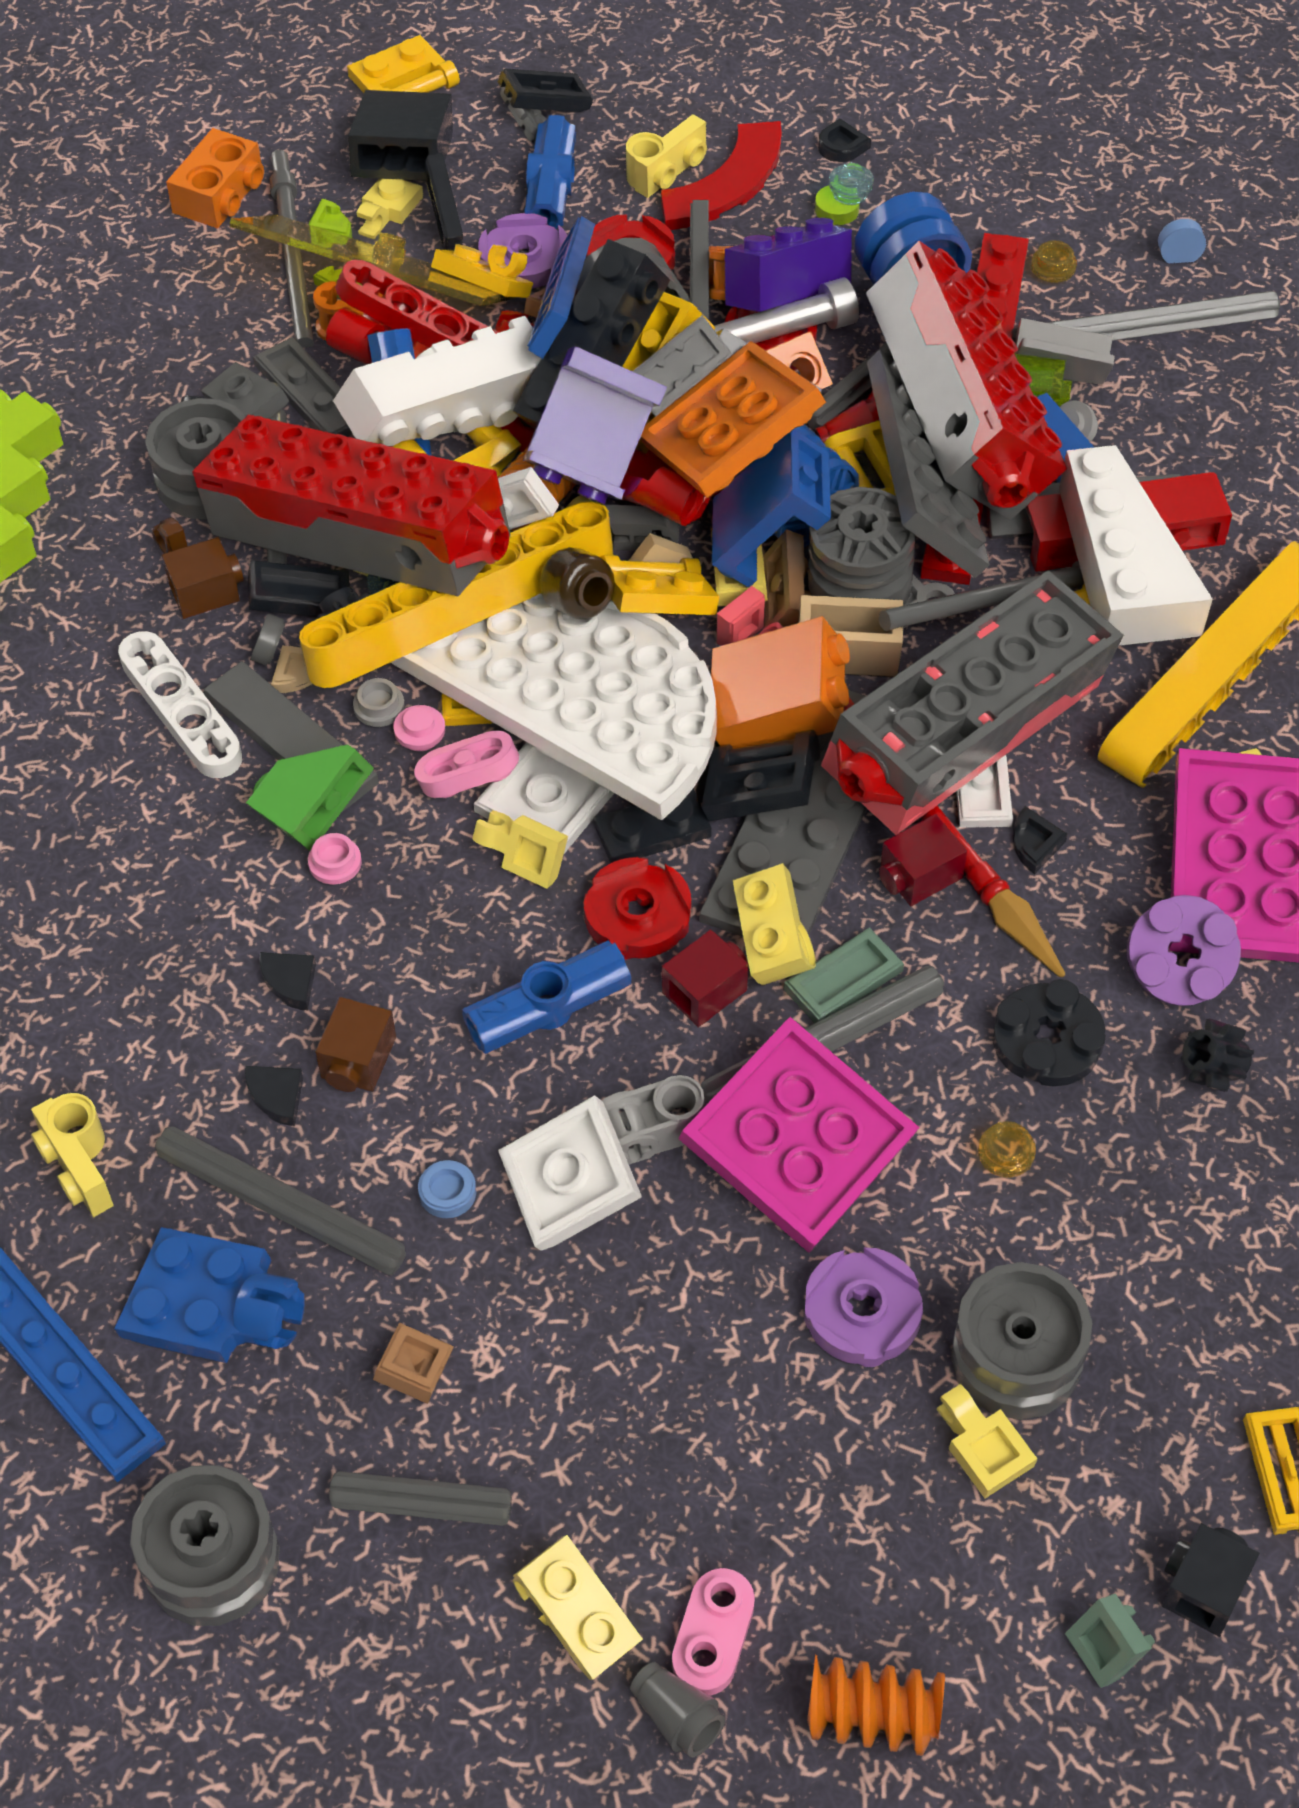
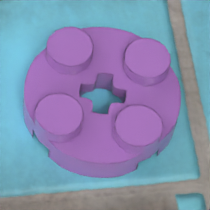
[478,213,567,289]
[1127,895,1241,1006]
[804,1248,923,1367]

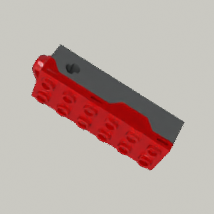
[866,241,1068,520]
[192,414,511,596]

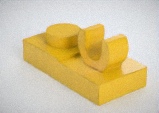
[431,244,533,298]

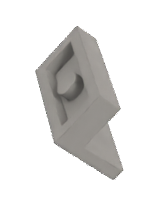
[1015,318,1115,385]

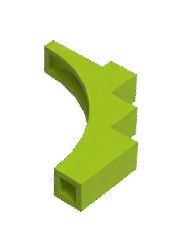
[0,389,64,583]

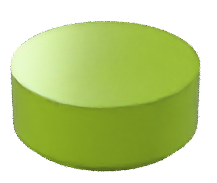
[815,184,860,225]

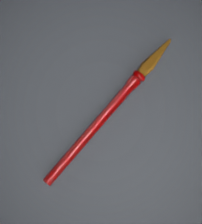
[844,697,1065,977]

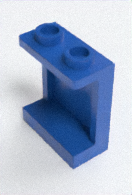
[712,429,831,587]

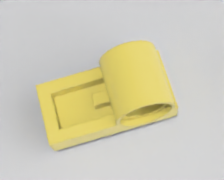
[626,115,707,198]
[733,863,816,985]
[31,1093,114,1217]
[513,1535,643,1680]

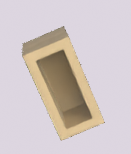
[798,595,903,677]

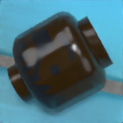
[539,547,615,619]

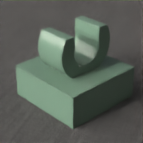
[1065,1593,1155,1688]

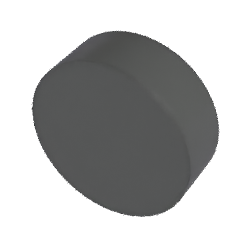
[250,613,285,666]

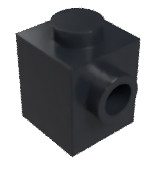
[1162,1523,1260,1637]

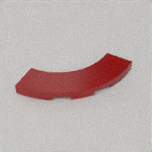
[661,121,782,230]

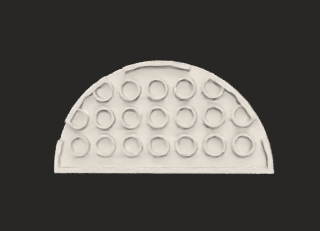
[390,594,717,820]

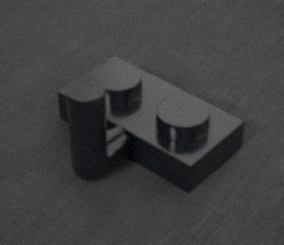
[594,788,712,863]

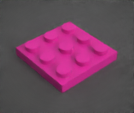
[678,1017,920,1253]

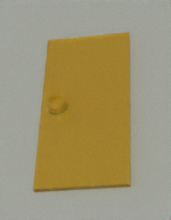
[229,214,515,306]

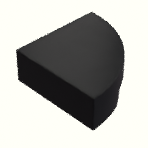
[1013,806,1068,875]
[260,952,316,1011]
[245,1066,303,1126]

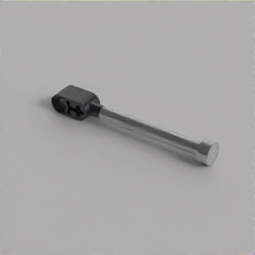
[518,277,859,428]

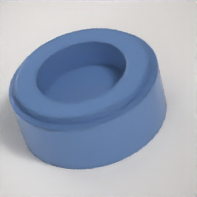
[1158,219,1206,263]
[418,1160,476,1218]

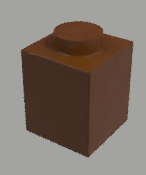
[162,537,244,619]
[315,997,396,1092]

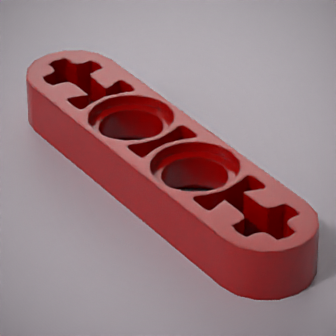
[335,260,499,348]

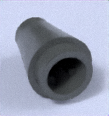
[630,1662,725,1758]

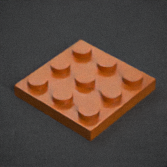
[640,341,826,498]

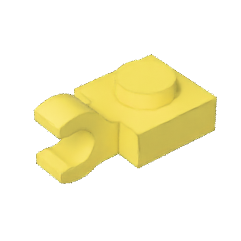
[357,178,423,239]
[472,810,568,889]
[937,1384,1037,1498]

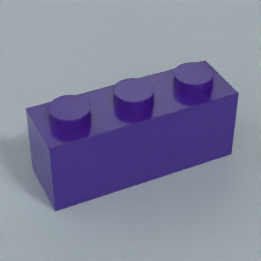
[725,218,852,312]

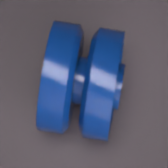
[854,192,972,285]

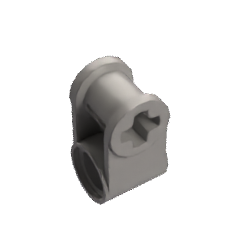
[601,1075,705,1164]

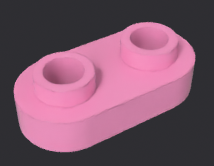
[414,731,519,798]
[672,1568,755,1696]

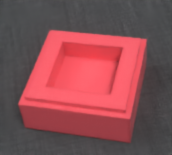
[717,586,765,646]

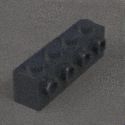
[513,239,670,429]

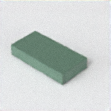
[784,927,904,1023]

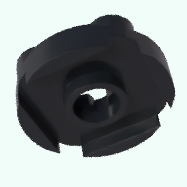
[993,979,1106,1087]

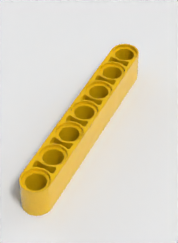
[299,501,613,688]
[1098,541,1299,788]

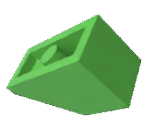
[246,744,374,851]

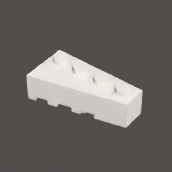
[333,316,542,446]
[1059,445,1213,645]

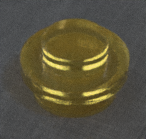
[1031,240,1077,283]
[978,1121,1036,1178]

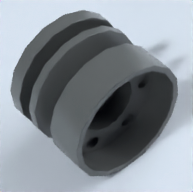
[808,487,916,606]

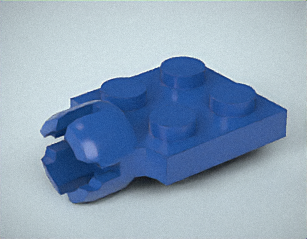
[114,1227,305,1363]

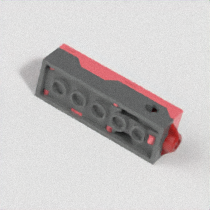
[821,570,1124,835]

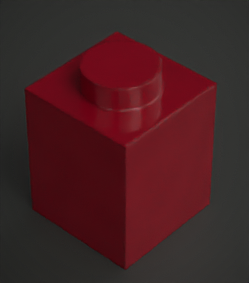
[879,814,967,906]
[662,929,748,1028]

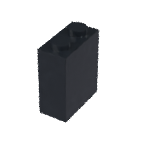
[348,90,453,180]

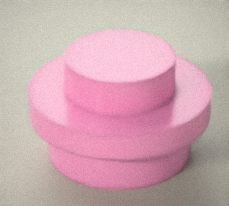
[393,705,445,751]
[308,833,362,885]

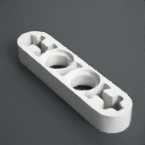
[118,631,242,778]

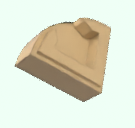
[629,533,693,563]
[271,645,312,693]

